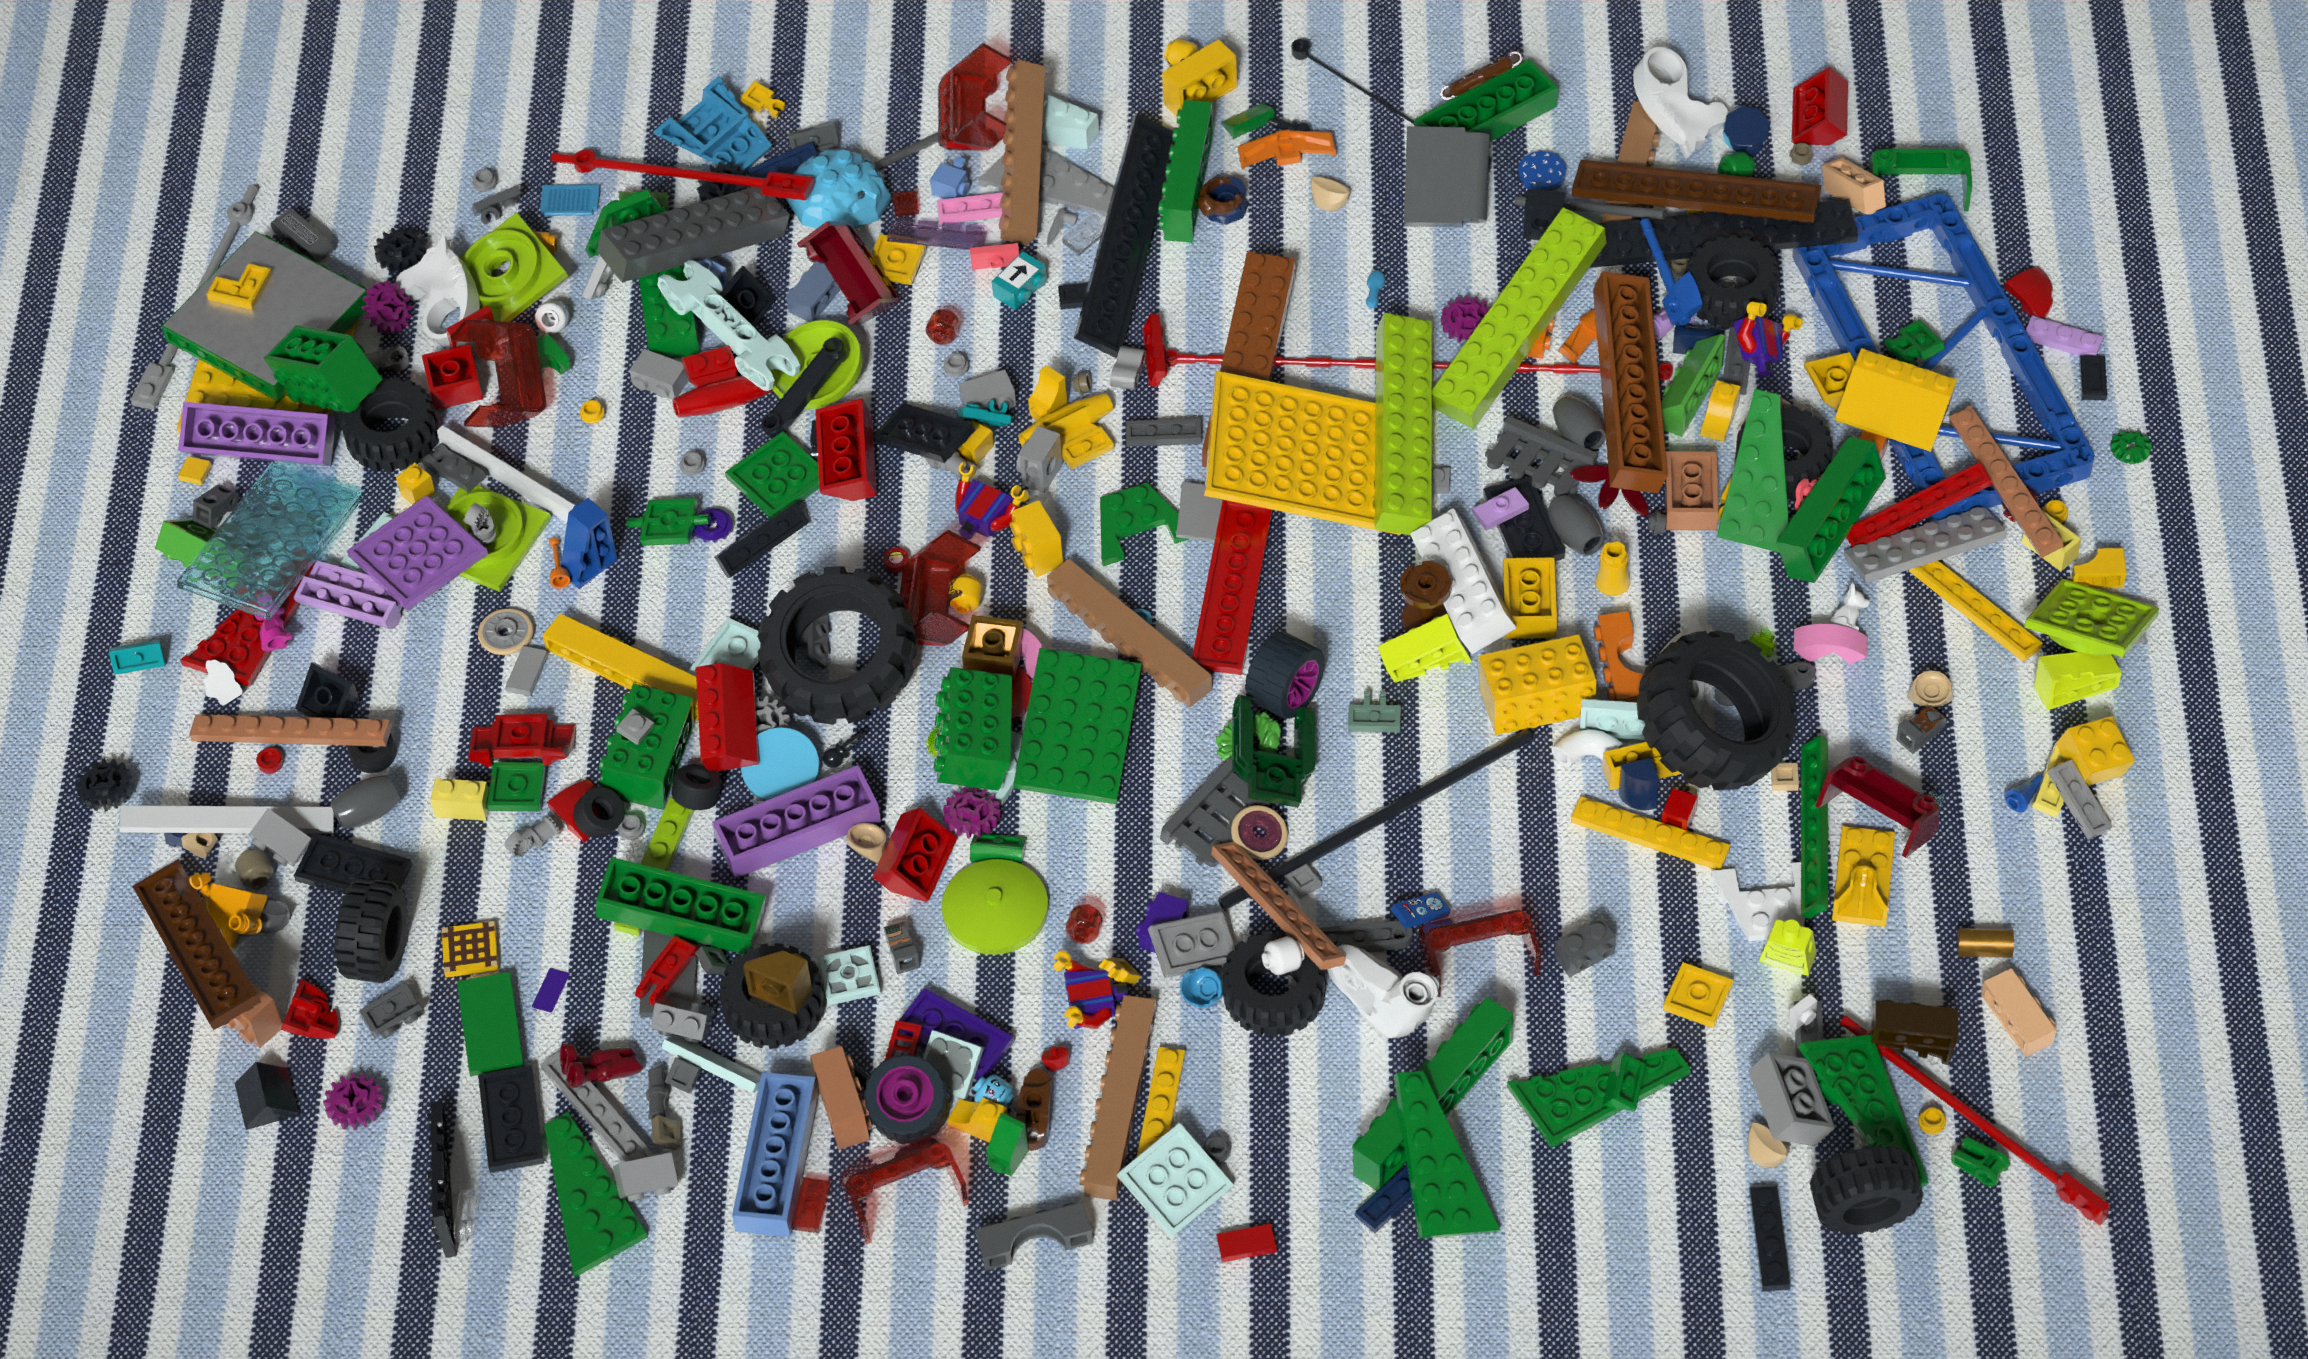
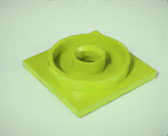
[460,212,569,332]
[444,485,551,592]
[2024,579,2160,658]

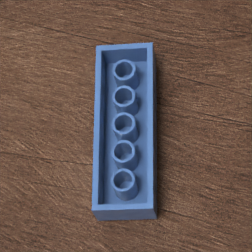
[732,1072,818,1237]

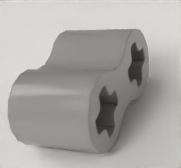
[1110,346,1146,391]

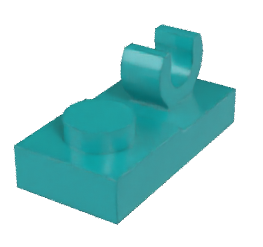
[956,400,1011,427]
[109,640,165,675]

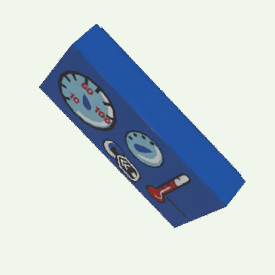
[1391,892,1451,929]

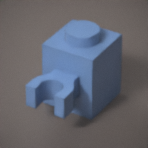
[930,156,969,199]

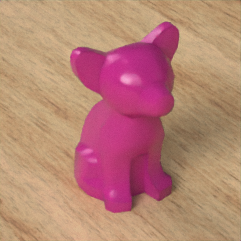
[254,594,293,651]

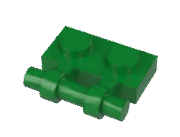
[1885,319,1945,366]

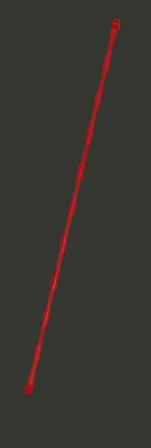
[1164,349,1673,380]

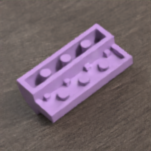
[294,560,403,629]

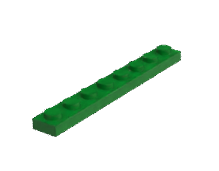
[1801,735,1828,920]

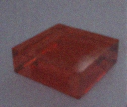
[893,191,919,217]

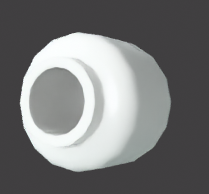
[535,300,569,334]
[1262,936,1304,975]

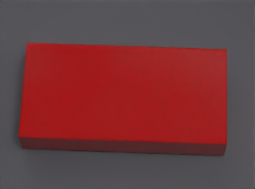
[1216,1224,1277,1263]

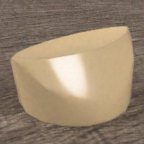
[1311,177,1350,211]
[1907,670,1954,707]
[845,823,886,863]
[1747,1122,1790,1168]

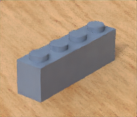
[786,261,841,322]

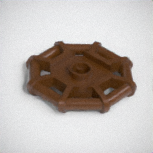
[1440,51,1522,100]

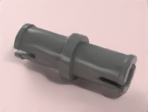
[646,1067,668,1121]

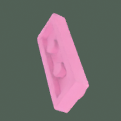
[937,192,1003,224]

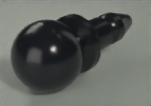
[1268,119,1312,131]
[823,731,865,768]

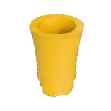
[1595,541,1631,596]

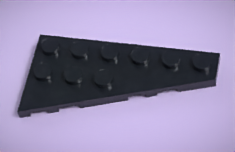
[427,1100,456,1258]

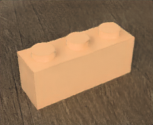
[1822,158,1886,214]
[1981,968,2056,1057]

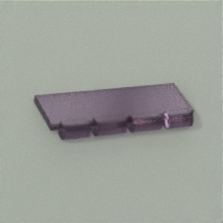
[887,218,987,250]

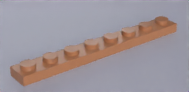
[1948,405,2064,558]
[189,714,392,746]
[1211,842,1346,970]

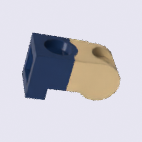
[164,833,218,858]

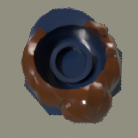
[1197,177,1249,225]

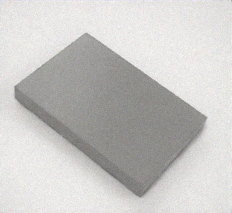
[1148,911,1235,978]

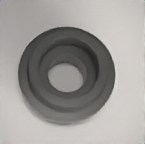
[1647,511,1666,536]
[1203,1137,1230,1164]

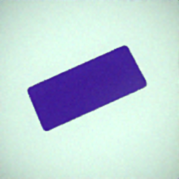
[532,968,570,1012]

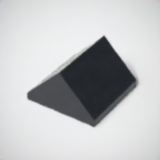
[719,266,776,327]
[295,662,360,718]
[235,1062,299,1130]

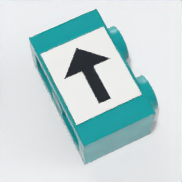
[992,251,1047,310]

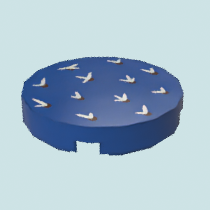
[1518,151,1566,191]

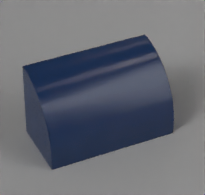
[1673,326,1725,355]
[1619,758,1659,810]

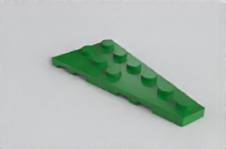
[1717,389,1789,553]
[1507,1048,1691,1149]
[1394,1071,1500,1239]

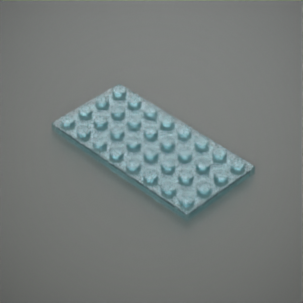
[177,462,362,620]

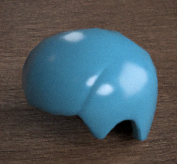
[1180,967,1223,1008]

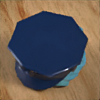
[1723,106,1770,156]

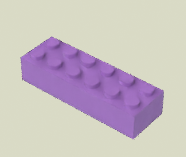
[178,402,336,467]
[712,765,881,879]

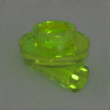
[1749,629,1777,658]

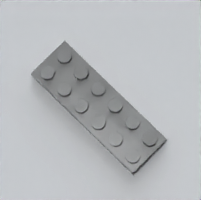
[1844,506,2007,583]

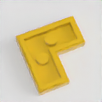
[206,263,272,310]

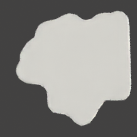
[204,660,243,705]

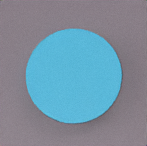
[741,728,820,801]

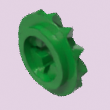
[2110,428,2152,464]

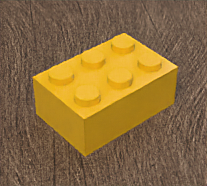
[1162,39,1237,117]
[1502,558,1557,639]

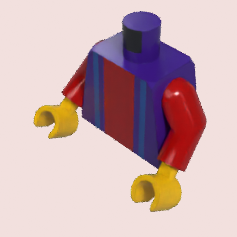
[1734,302,1803,377]
[955,462,1030,540]
[1053,950,1129,1029]

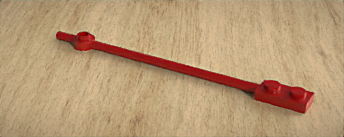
[551,149,815,201]
[1840,1015,2110,1226]

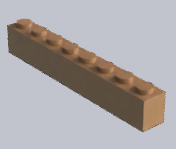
[999,60,1045,246]
[1601,101,1661,223]
[1047,559,1212,708]
[1080,995,1157,1201]

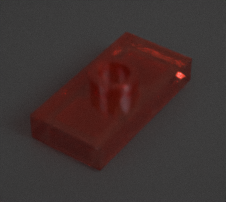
[791,1177,831,1233]

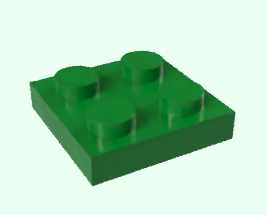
[487,762,546,812]

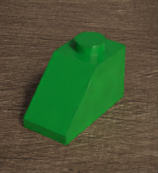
[986,1112,1029,1177]

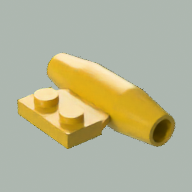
[1018,393,1114,470]

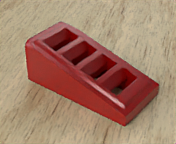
[885,1020,923,1061]

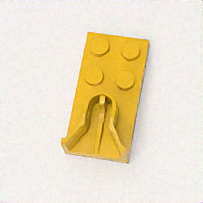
[1832,826,1895,927]

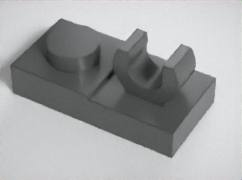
[787,122,840,152]
[471,185,521,225]

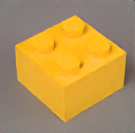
[1010,500,1063,577]
[2056,716,2135,786]

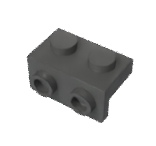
[358,983,423,1039]

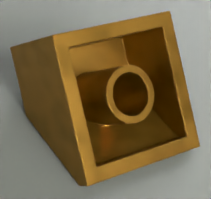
[962,615,1023,681]
[743,951,812,1014]

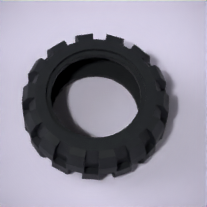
[757,566,918,725]
[1637,631,1797,790]

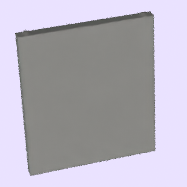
[1175,482,1223,542]

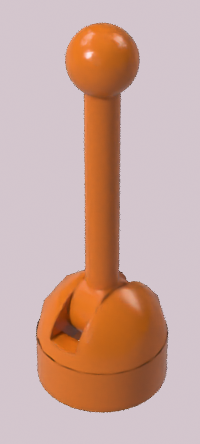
[549,537,570,589]

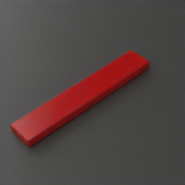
[1846,462,1993,548]

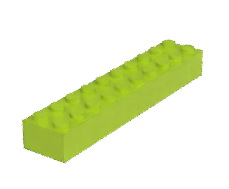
[1432,207,1606,429]
[1374,313,1432,535]

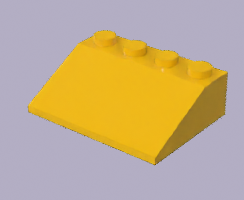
[1835,348,1957,452]

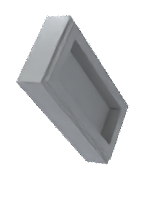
[506,646,548,696]

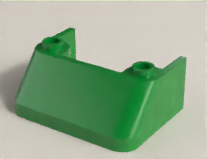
[1868,149,1972,211]

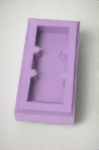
[1473,487,1529,531]

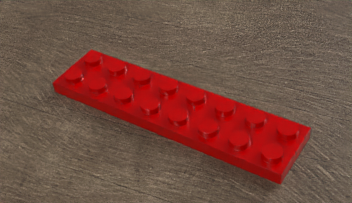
[1192,500,1273,675]

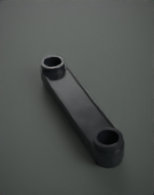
[761,337,848,439]

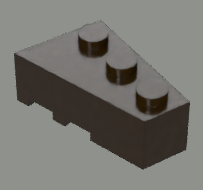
[1871,1000,1958,1066]

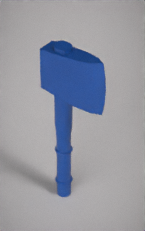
[1640,218,1703,326]

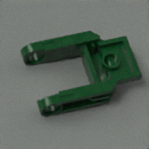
[1232,694,1315,808]

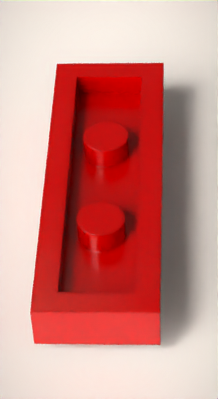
[1142,313,1168,387]

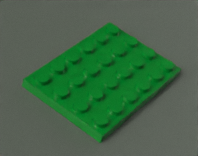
[1013,648,1142,805]

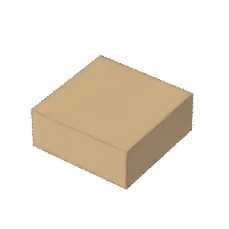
[1771,763,1799,791]

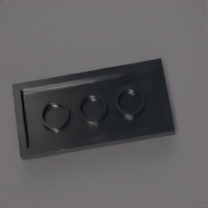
[873,403,975,463]
[1483,476,1565,561]
[294,833,413,894]
[478,1065,545,1173]

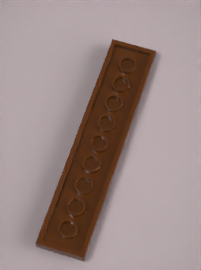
[1572,160,1822,222]
[132,859,261,1030]

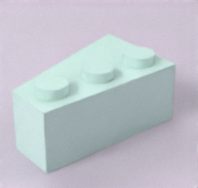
[1041,93,1099,149]

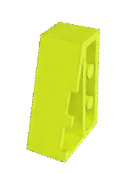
[1377,614,1472,682]
[2034,652,2122,710]

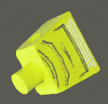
[1759,919,1817,976]

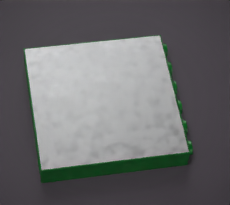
[162,231,368,402]

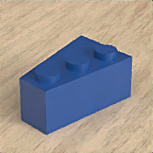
[561,498,618,589]

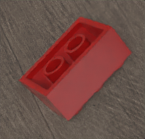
[1792,67,1848,146]
[872,808,957,902]

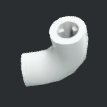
[1552,729,1626,767]

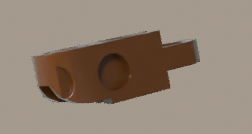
[1016,1069,1052,1151]

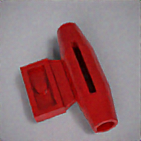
[672,346,772,418]

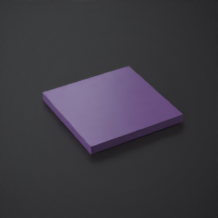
[347,495,488,611]

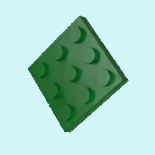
[725,431,819,518]

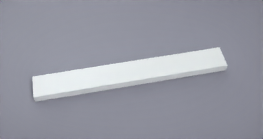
[437,425,575,522]
[120,805,334,834]

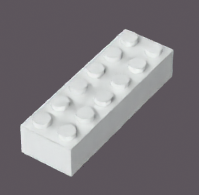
[1410,508,1516,654]

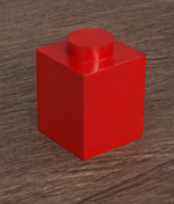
[1661,788,1698,831]

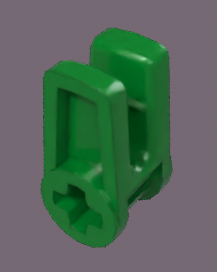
[1951,1136,2011,1187]

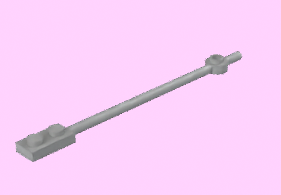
[130,185,258,410]

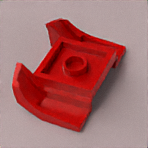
[468,713,576,767]

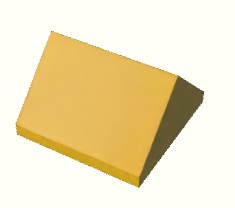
[1804,352,1855,411]

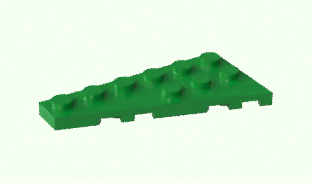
[1798,1035,1929,1188]
[544,1112,648,1278]

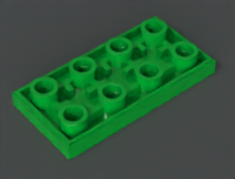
[457,972,524,1077]

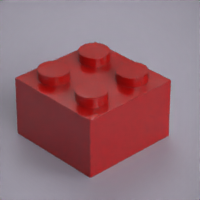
[422,344,483,410]

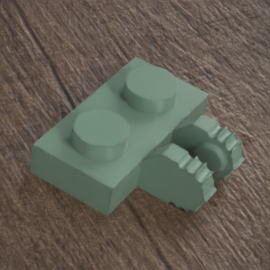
[1348,691,1401,733]

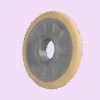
[478,608,534,655]

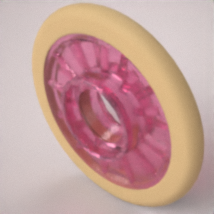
[1231,805,1288,860]

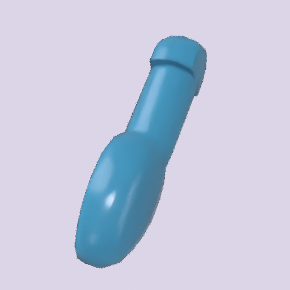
[1366,270,1385,309]

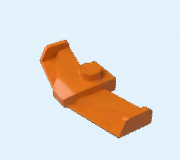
[1238,129,1336,170]
[1557,309,1597,364]

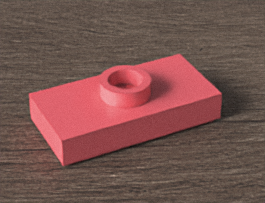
[970,243,1019,270]

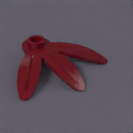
[1570,466,1649,516]

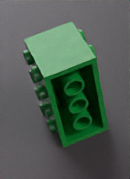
[263,325,382,413]
[933,667,1012,791]
[599,683,694,810]

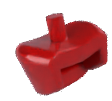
[1041,1045,1069,1071]

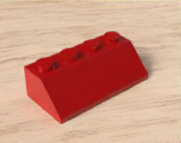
[815,398,877,501]
[696,663,759,771]

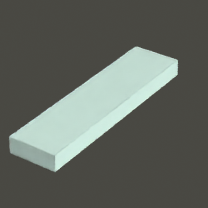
[661,1035,761,1092]

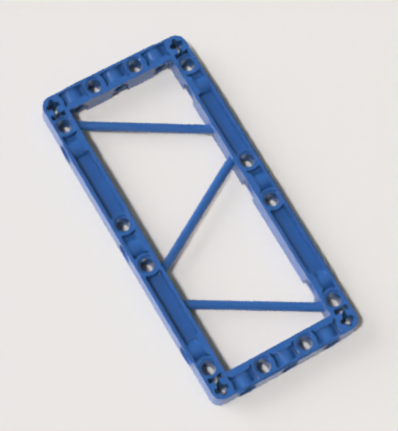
[1792,193,2095,521]

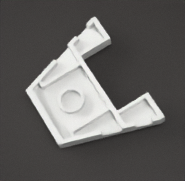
[1711,862,1805,941]

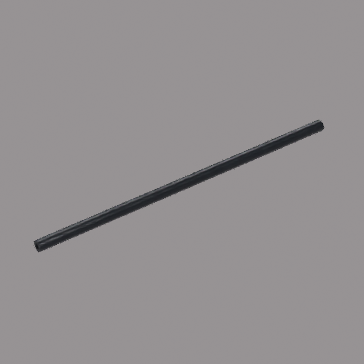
[1218,729,1534,911]

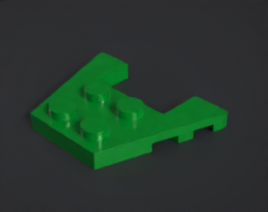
[585,189,667,258]
[1100,483,1189,566]

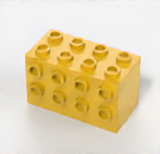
[1478,634,1596,735]

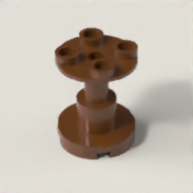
[1400,561,1452,631]

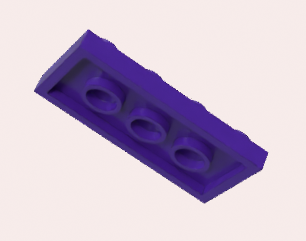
[899,988,1014,1079]

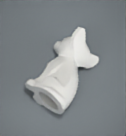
[1830,583,1870,631]

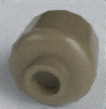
[235,849,273,889]

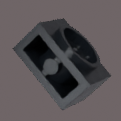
[1523,189,1570,240]

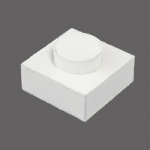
[1788,994,1817,1030]

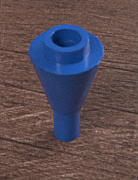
[2005,774,2043,812]

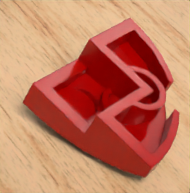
[2005,267,2053,319]
[547,779,601,843]
[281,979,338,1039]

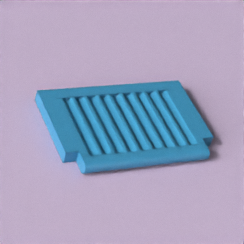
[540,184,600,216]

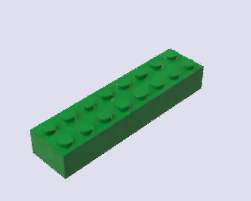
[1352,997,1513,1191]

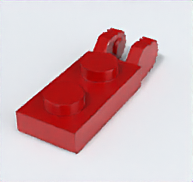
[635,936,698,1006]

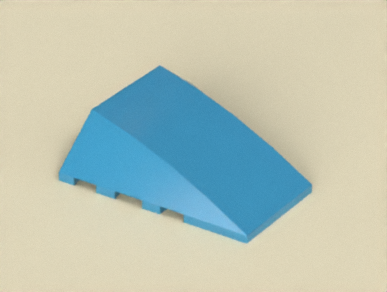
[654,76,772,172]

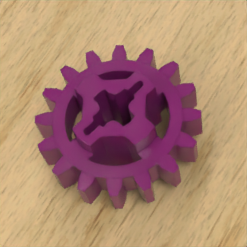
[362,281,413,335]
[1441,296,1491,343]
[943,787,1000,839]
[323,1073,384,1130]

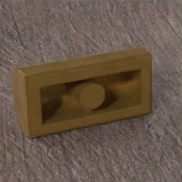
[1957,928,2014,958]

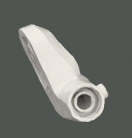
[1327,944,1440,1038]

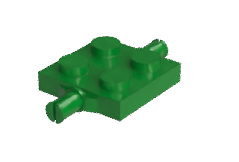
[627,498,711,546]

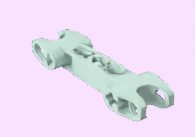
[658,260,800,391]

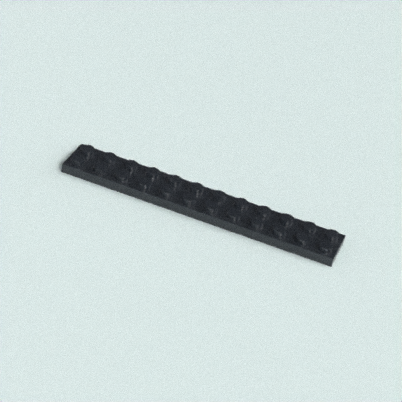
[1074,113,1175,358]
[1589,199,1858,268]

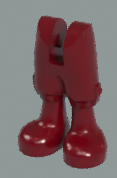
[560,1043,642,1088]

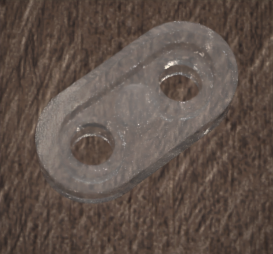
[454,1189,479,1242]

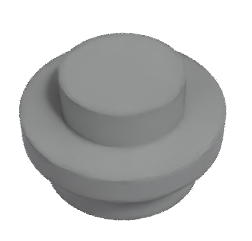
[472,169,496,192]
[944,353,968,377]
[680,452,705,476]
[618,815,644,840]

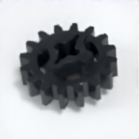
[697,162,748,201]
[374,226,427,274]
[76,758,134,812]

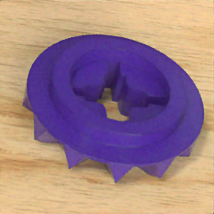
[693,508,733,543]

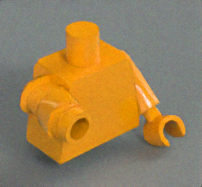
[189,873,268,948]

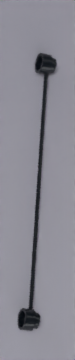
[1291,39,1492,172]

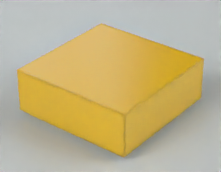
[178,456,212,485]

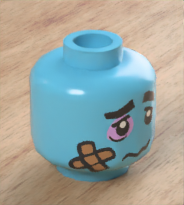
[973,1074,1015,1109]

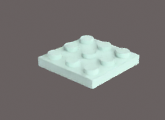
[1117,1123,1234,1238]

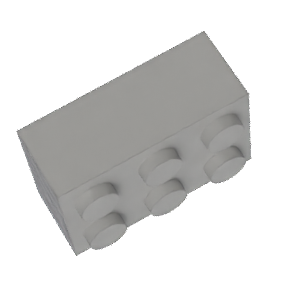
[1748,1052,1835,1146]

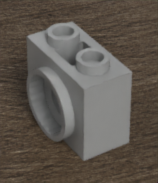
[1016,426,1063,493]

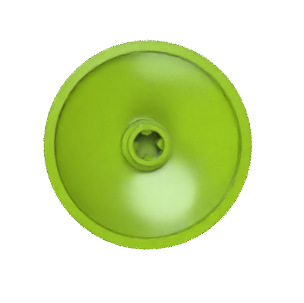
[769,320,863,410]
[942,859,1048,955]

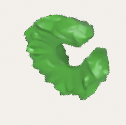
[1216,712,1281,761]

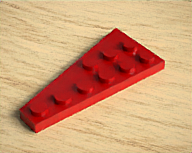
[180,558,315,687]

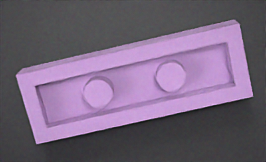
[2026,315,2104,356]

